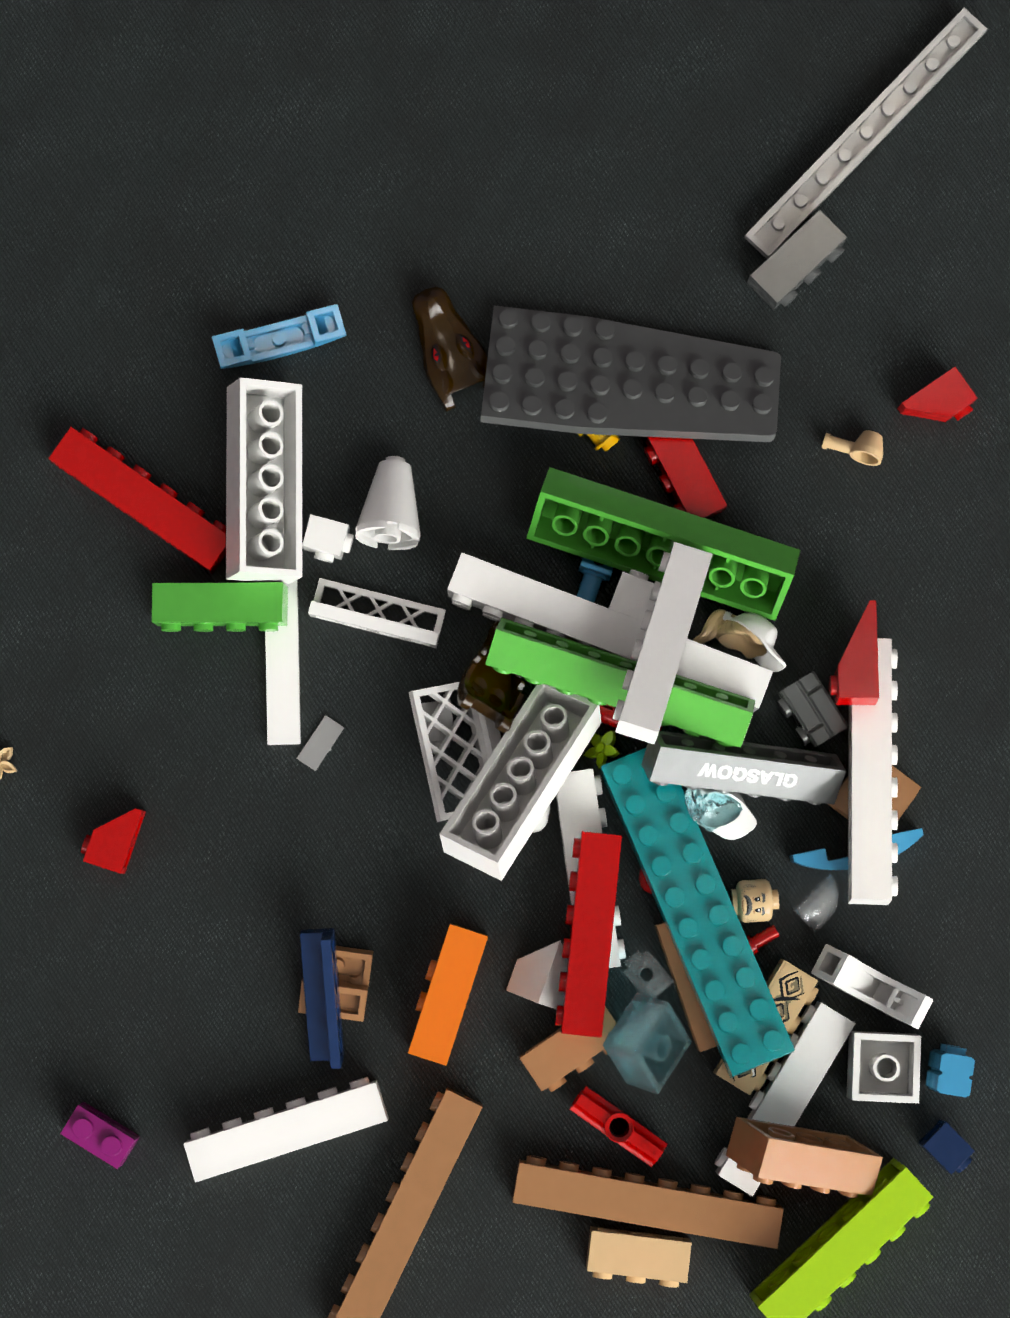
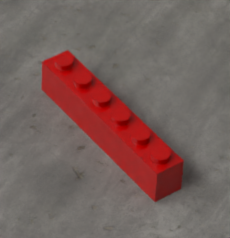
[48,427,226,574]
[555,831,622,1038]

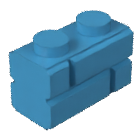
[925,1044,975,1097]

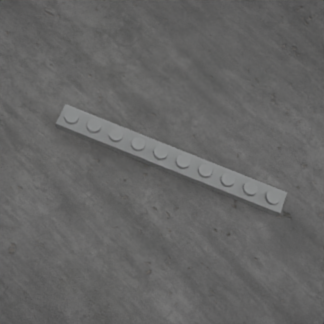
[744,7,987,259]

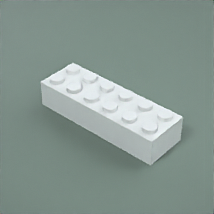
[226,377,302,584]
[439,684,602,881]

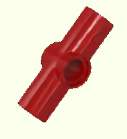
[569,1085,668,1168]

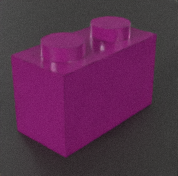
[60,1102,140,1169]

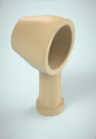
[822,430,883,466]

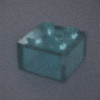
[603,992,692,1094]

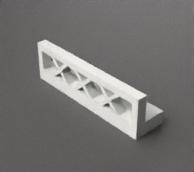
[308,578,446,648]

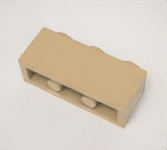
[586,1226,692,1288]

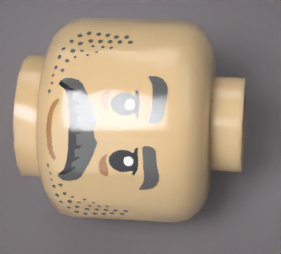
[731,879,779,923]

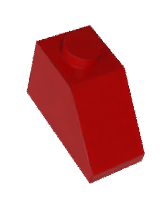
[897,367,978,422]
[81,808,146,874]

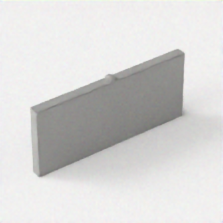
[296,715,344,771]

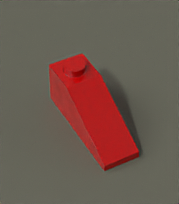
[829,600,879,705]

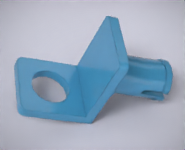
[577,558,613,603]

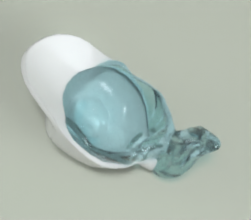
[685,788,757,840]

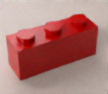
[644,437,727,519]

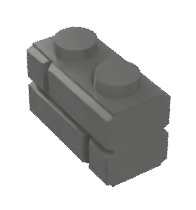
[777,671,849,749]

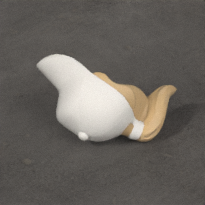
[693,609,786,672]

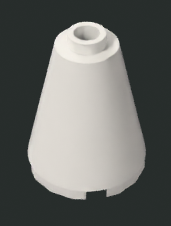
[355,456,421,550]

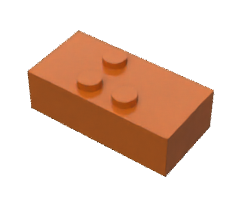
[408,923,488,1066]

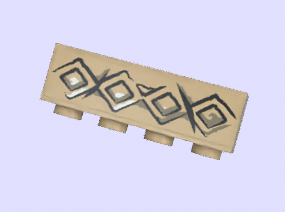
[713,959,819,1095]

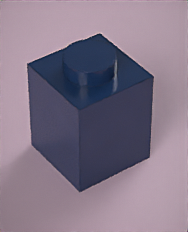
[918,1119,975,1175]

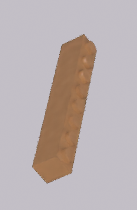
[327,1087,483,1318]
[512,1155,784,1249]

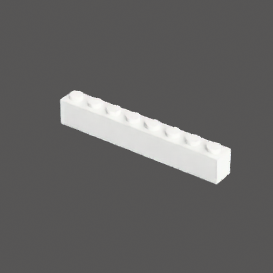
[848,638,898,905]

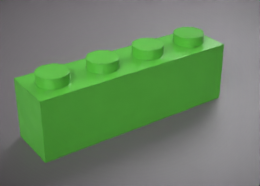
[152,582,288,632]

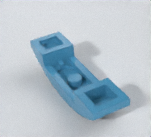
[212,304,346,369]
[789,828,924,870]

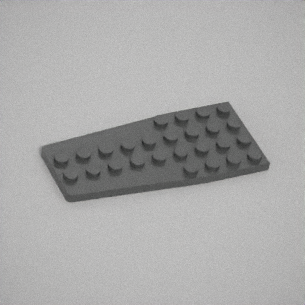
[480,305,781,442]

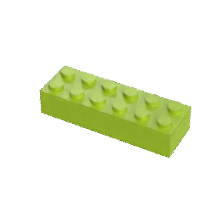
[749,1158,934,1318]

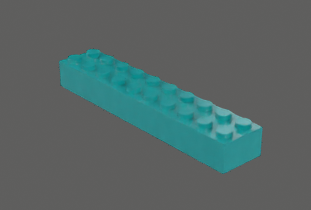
[601,747,795,1078]

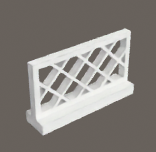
[408,682,501,822]

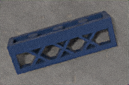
[300,928,344,1069]

